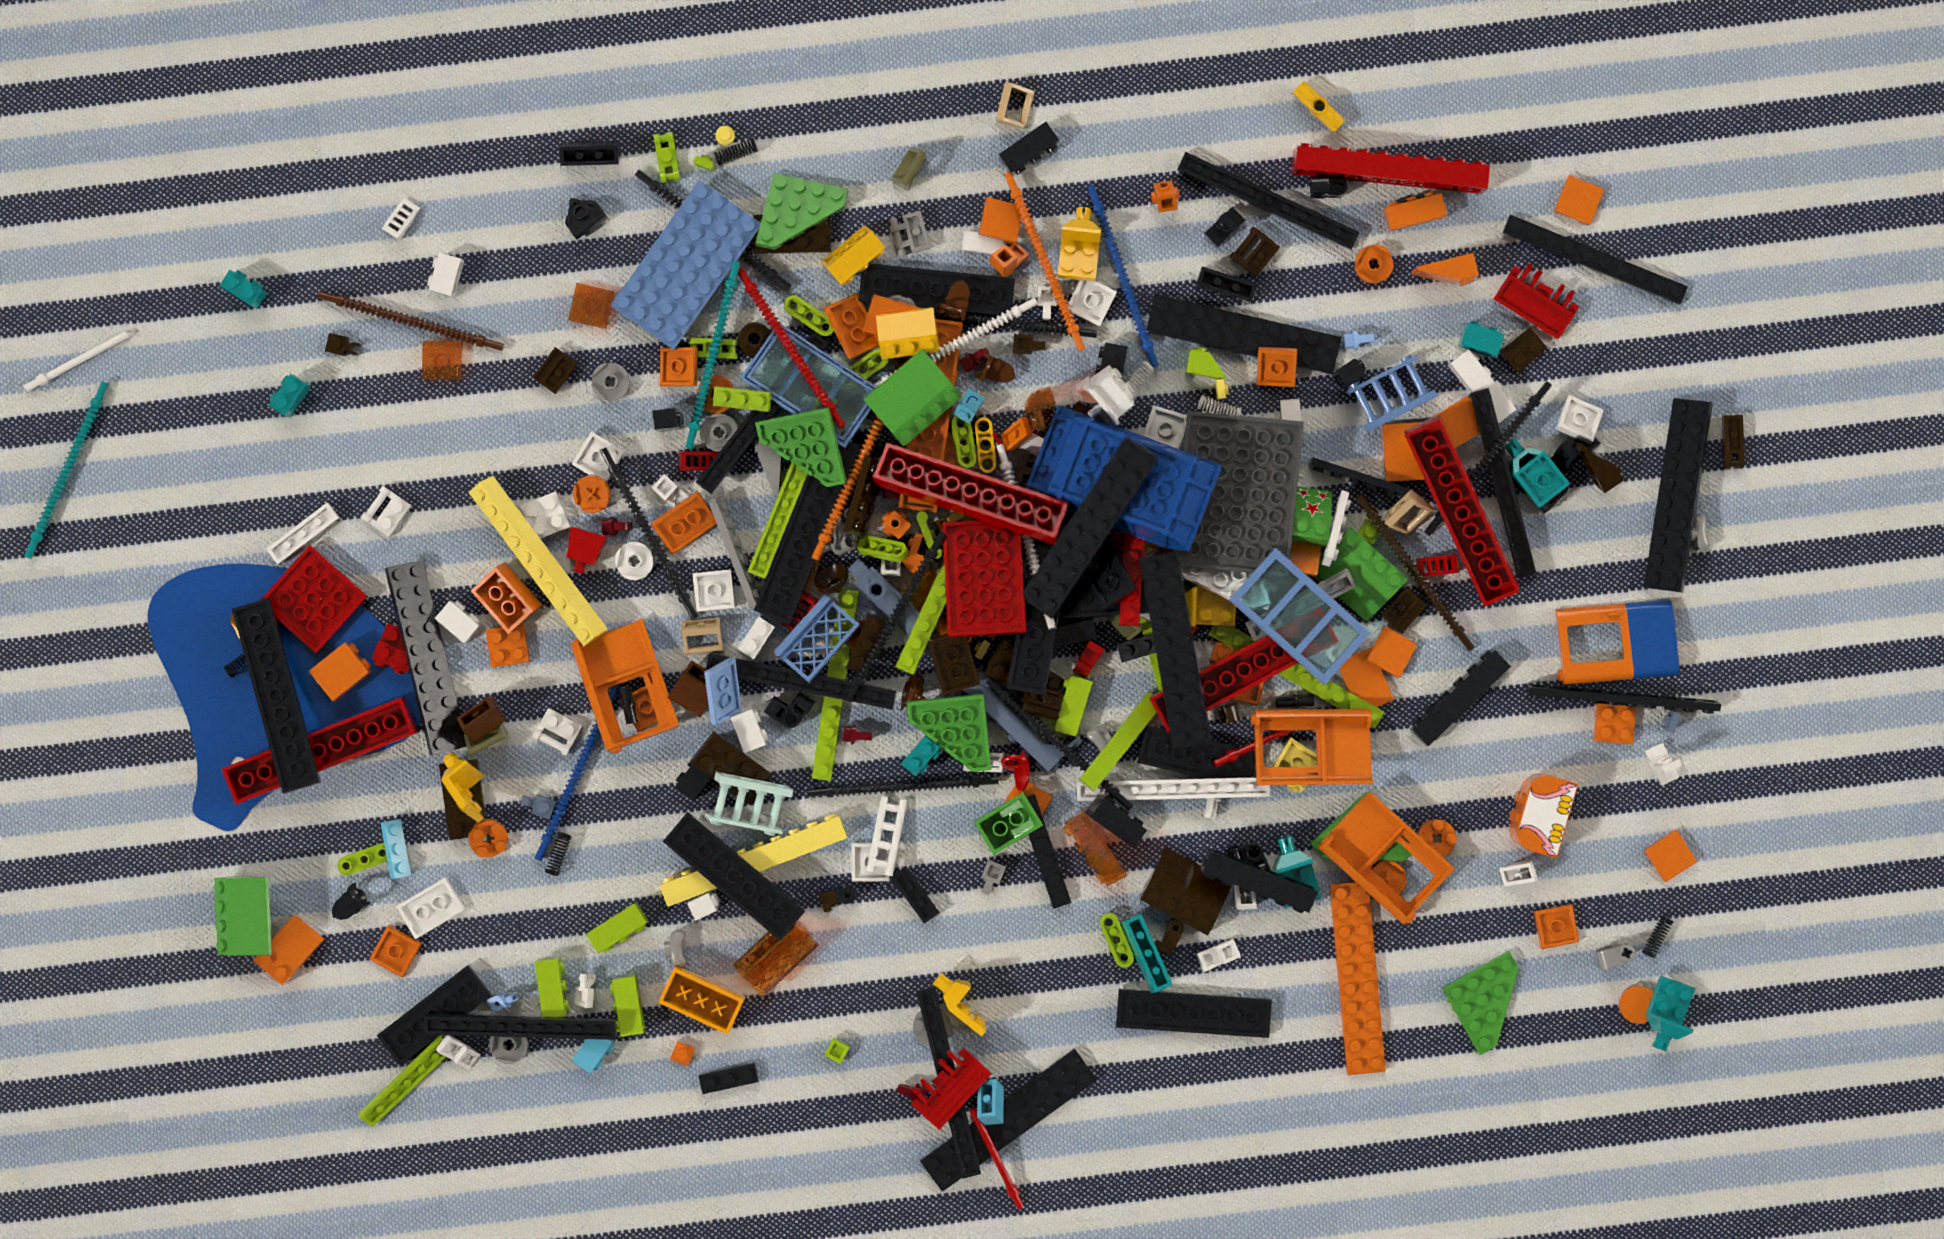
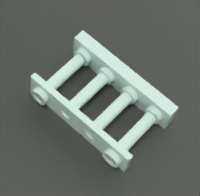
[705,772,793,836]

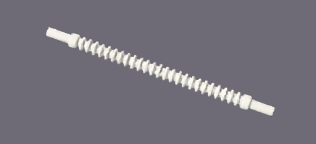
[865,297,1038,395]
[996,444,1056,629]

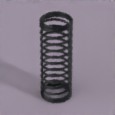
[714,138,758,166]
[847,424,887,456]
[224,652,247,678]
[545,832,572,876]
[1641,915,1674,959]

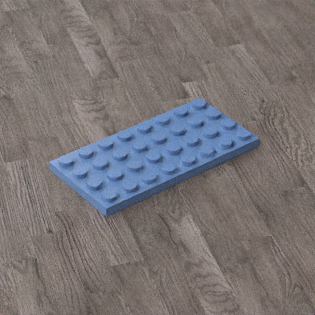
[611,180,761,350]

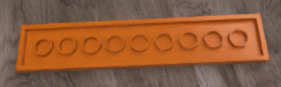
[899,319,963,513]
[1329,882,1386,1075]

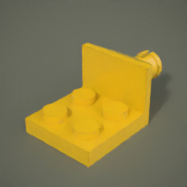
[1057,207,1101,281]
[1186,585,1236,626]
[441,752,484,823]
[933,973,986,1037]

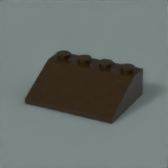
[1139,847,1232,936]

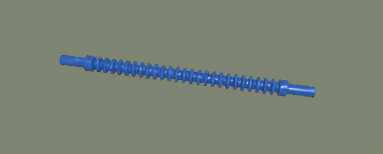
[1087,185,1159,367]
[535,685,620,861]

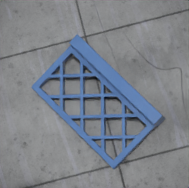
[774,594,861,683]

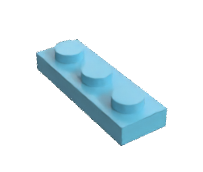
[381,819,411,879]

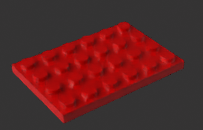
[942,520,1026,638]

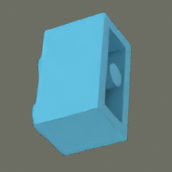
[572,1039,614,1074]
[977,1079,1004,1125]

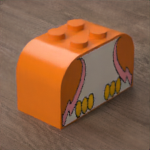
[1509,773,1578,858]

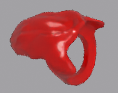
[1001,750,1030,791]

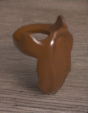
[938,280,970,321]
[975,354,1016,383]
[901,672,926,710]

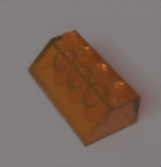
[1063,809,1127,886]

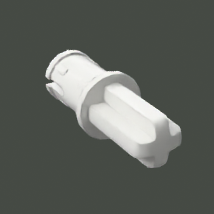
[1204,798,1221,819]

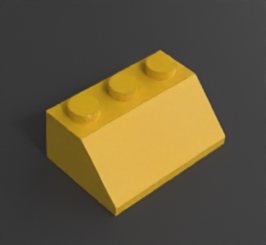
[821,225,885,285]
[876,307,939,359]

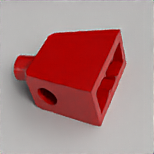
[567,527,608,574]

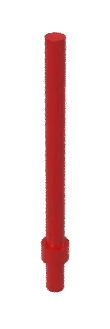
[1213,730,1295,767]
[969,1107,1024,1209]

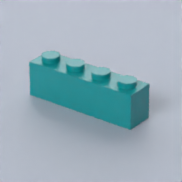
[1120,914,1173,993]

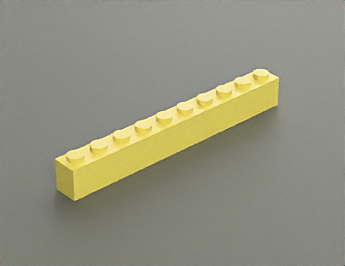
[469,476,608,646]
[659,814,848,907]

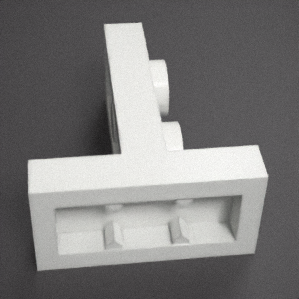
[1644,742,1683,786]

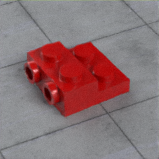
[372,623,410,675]

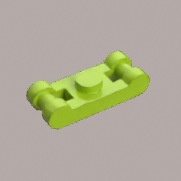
[653,131,681,184]
[688,338,738,360]
[917,511,942,559]

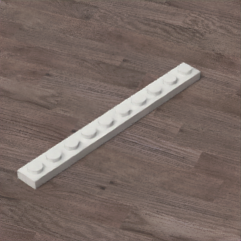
[1077,777,1270,801]

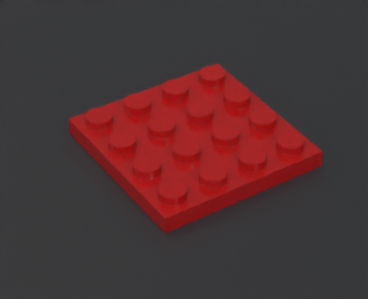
[261,545,368,653]

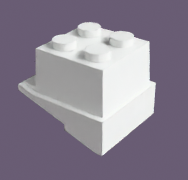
[1075,365,1134,425]

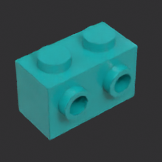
[219,269,268,309]
[1458,321,1505,358]
[269,374,311,418]
[901,735,942,776]

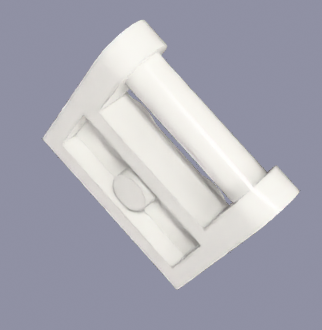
[361,486,412,537]
[532,708,583,756]

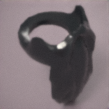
[332,882,371,920]

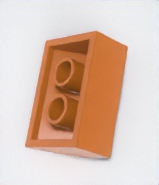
[471,562,543,634]

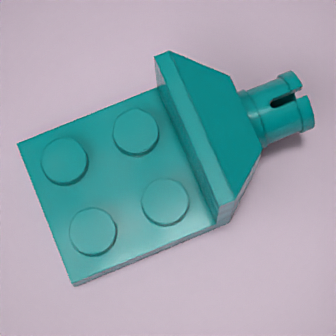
[1504,437,1570,508]
[1272,835,1322,908]
[1645,975,1696,1052]

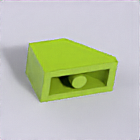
[1185,347,1225,380]

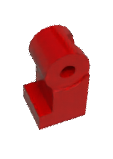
[1073,640,1105,679]

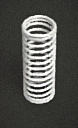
[1125,361,1155,392]
[1197,395,1242,416]

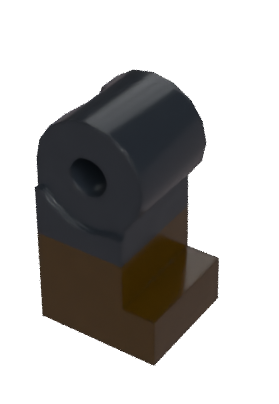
[819,886,856,912]

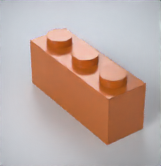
[1383,191,1447,232]

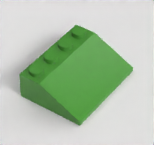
[863,349,963,446]
[1317,528,1408,622]
[214,876,272,956]

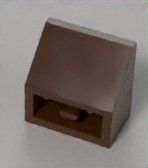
[668,661,709,718]
[457,694,506,743]

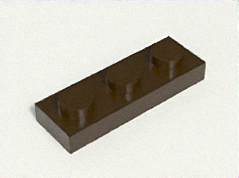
[846,613,887,671]

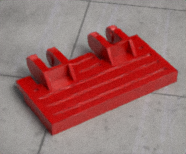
[1493,263,1580,339]
[911,1047,992,1130]

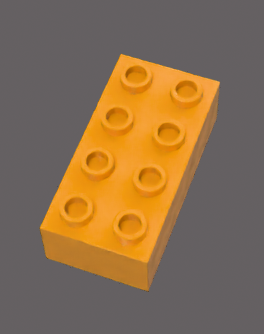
[658,966,746,1035]

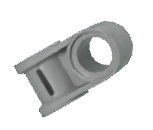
[1596,942,1636,970]

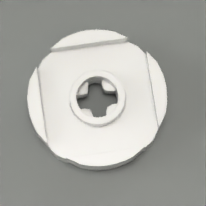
[615,542,654,580]

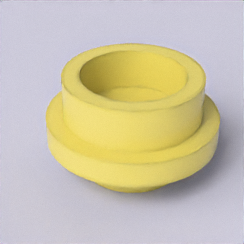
[715,126,735,145]

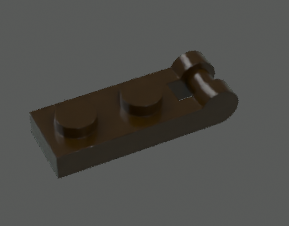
[1722,415,1745,469]

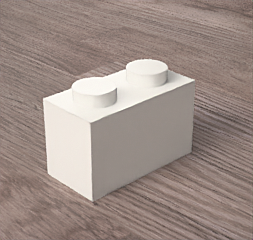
[427,253,464,298]
[435,601,482,643]
[738,616,776,659]
[731,709,769,753]
[687,890,721,921]

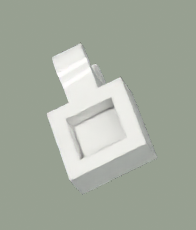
[1037,286,1057,321]
[575,973,596,1008]

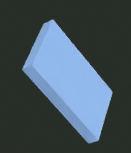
[704,657,742,725]

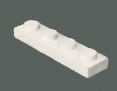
[1322,490,1351,567]
[266,503,340,564]

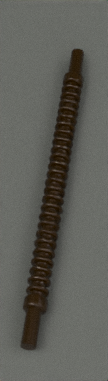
[1356,494,1475,651]

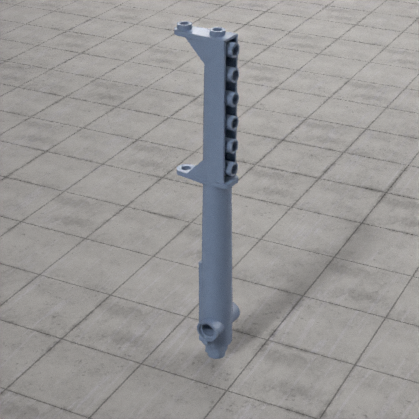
[848,559,1082,772]

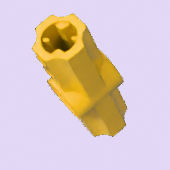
[1292,81,1346,133]

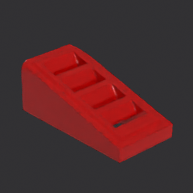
[679,451,719,471]
[1416,554,1459,577]
[782,590,819,630]

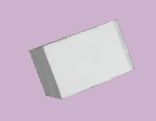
[881,550,901,576]
[1499,859,1538,887]
[1234,885,1257,910]

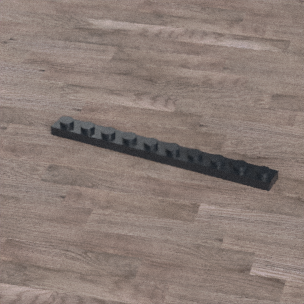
[1177,152,1359,250]
[1502,215,1688,305]
[696,332,829,495]
[1470,387,1537,578]
[706,653,897,710]
[1525,684,1721,714]
[916,986,981,1179]
[424,1014,617,1040]

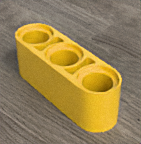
[975,417,996,474]

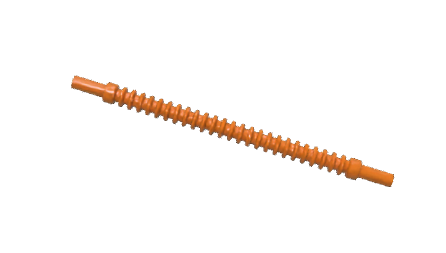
[1004,172,1086,352]
[811,415,884,561]

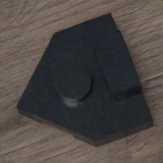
[565,198,608,240]

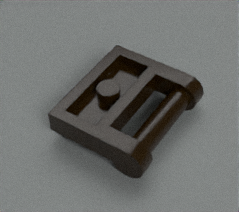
[1229,226,1280,278]

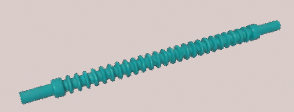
[685,261,741,449]
[24,381,109,559]

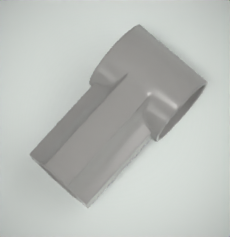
[831,514,857,556]

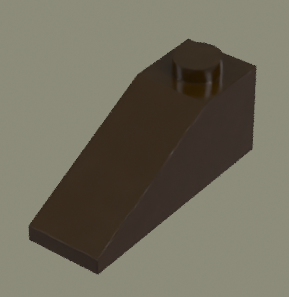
[1575,442,1624,494]

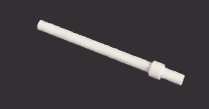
[23,331,129,392]

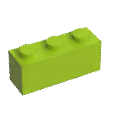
[1051,675,1093,737]
[586,902,649,954]
[535,957,570,1017]
[610,974,646,1037]

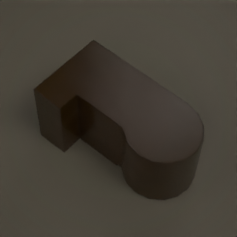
[1217,703,1240,724]
[1154,918,1184,956]

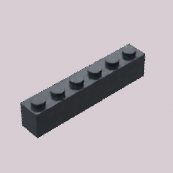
[1409,649,1511,747]
[1200,847,1318,913]

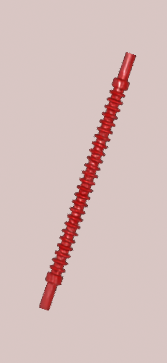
[738,267,845,429]

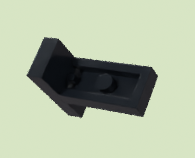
[1204,206,1245,247]
[1551,437,1601,475]

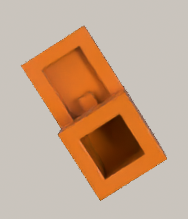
[989,242,1030,277]
[903,533,929,577]

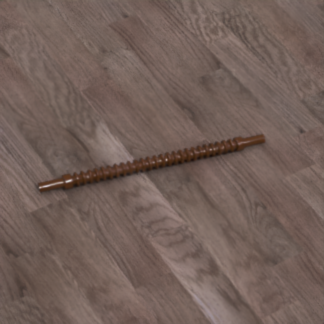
[317,291,504,351]

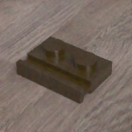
[1499,327,1548,373]
[532,347,578,395]
[1380,587,1427,634]
[1021,688,1063,721]

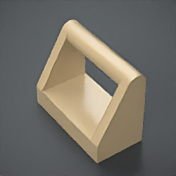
[996,81,1035,129]
[1385,489,1434,535]
[681,617,724,655]

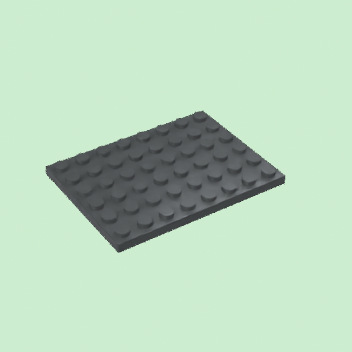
[1173,411,1304,576]

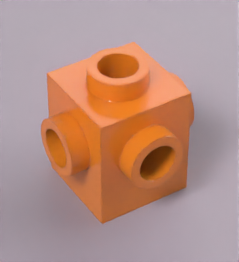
[1151,180,1179,213]
[882,510,912,540]

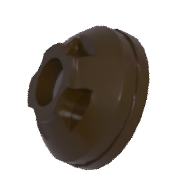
[738,322,771,357]
[814,564,848,594]

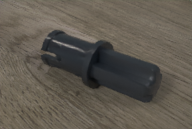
[619,685,638,724]
[1275,693,1314,709]

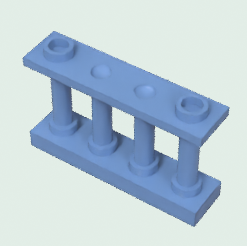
[1346,355,1438,432]

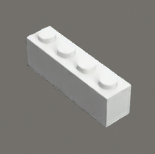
[1448,349,1516,424]

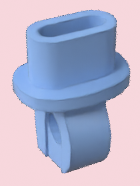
[1344,330,1375,350]
[486,993,519,1011]

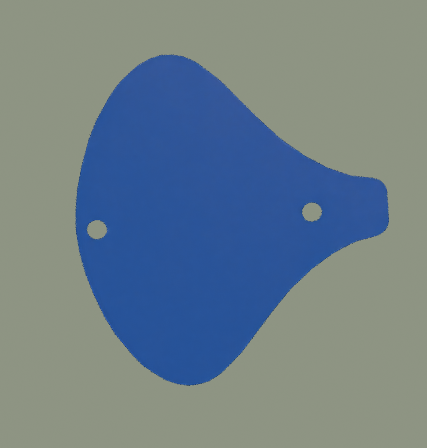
[147,564,421,831]

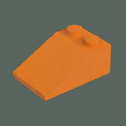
[1411,253,1479,286]
[253,914,325,986]

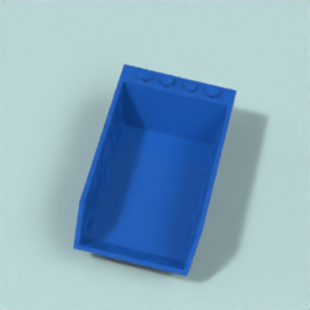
[1026,405,1222,551]

